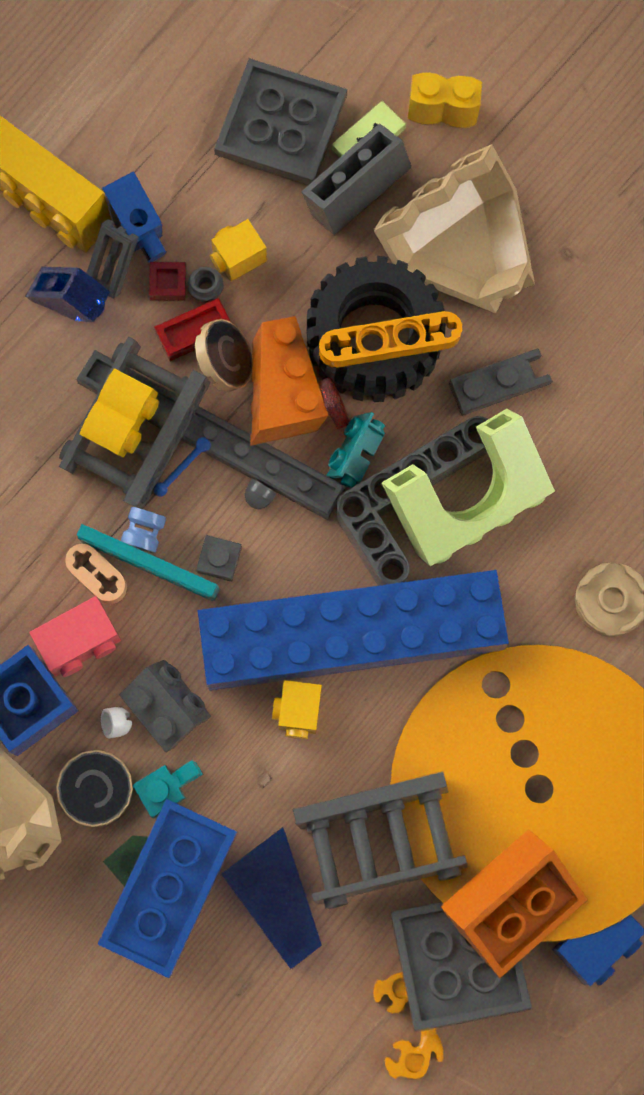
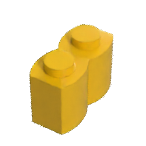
[408,73,482,128]
[80,368,159,458]

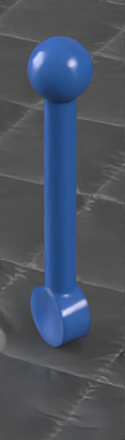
[153,437,211,497]

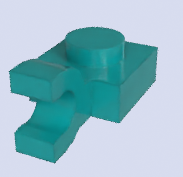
[133,760,204,818]

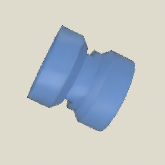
[121,507,166,553]

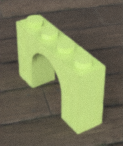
[382,409,555,566]

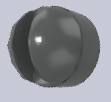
[245,478,277,509]

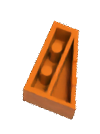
[250,316,328,446]

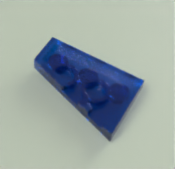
[222,827,322,969]

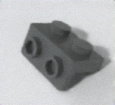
[119,660,211,752]

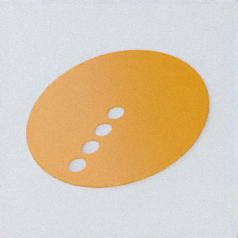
[390,645,644,942]

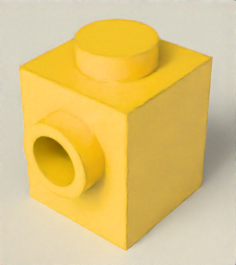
[210,219,267,282]
[272,680,322,739]

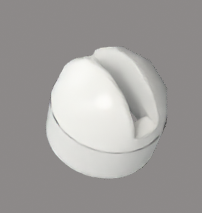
[101,707,132,739]

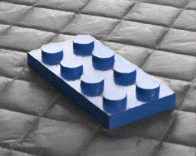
[98,799,237,978]

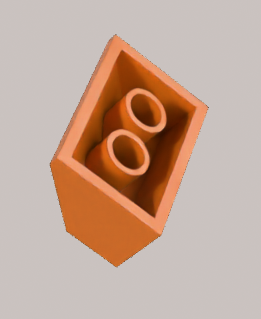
[441,829,587,978]

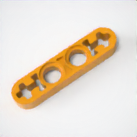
[319,311,462,367]

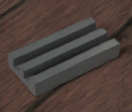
[84,219,138,299]

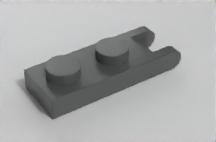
[449,349,553,416]

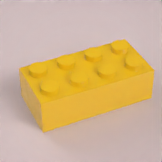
[0,116,112,253]

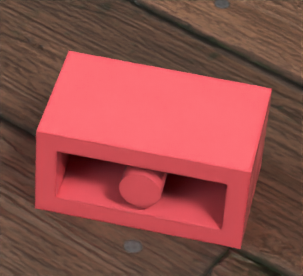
[29,596,121,677]

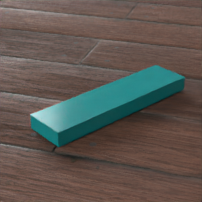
[76,524,220,601]

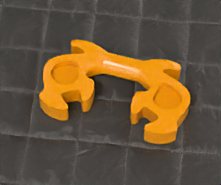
[373,972,444,1079]

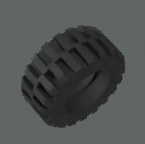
[307,256,446,402]

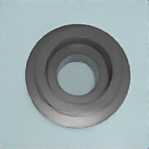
[188,267,224,302]

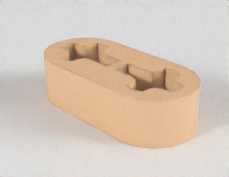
[65,544,127,604]

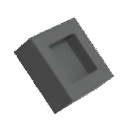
[196,535,242,582]

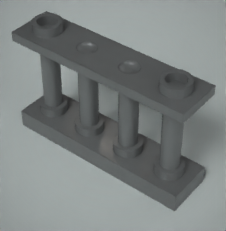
[59,336,211,509]
[293,772,468,909]

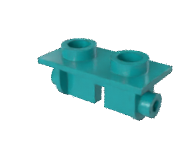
[326,412,385,489]

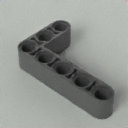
[336,416,488,586]

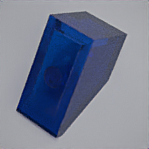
[25,266,110,322]

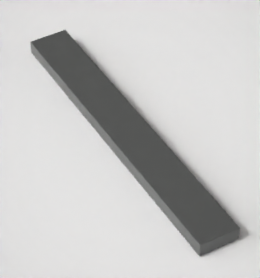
[76,350,346,520]

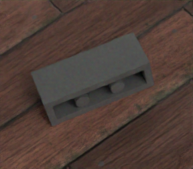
[301,123,412,235]

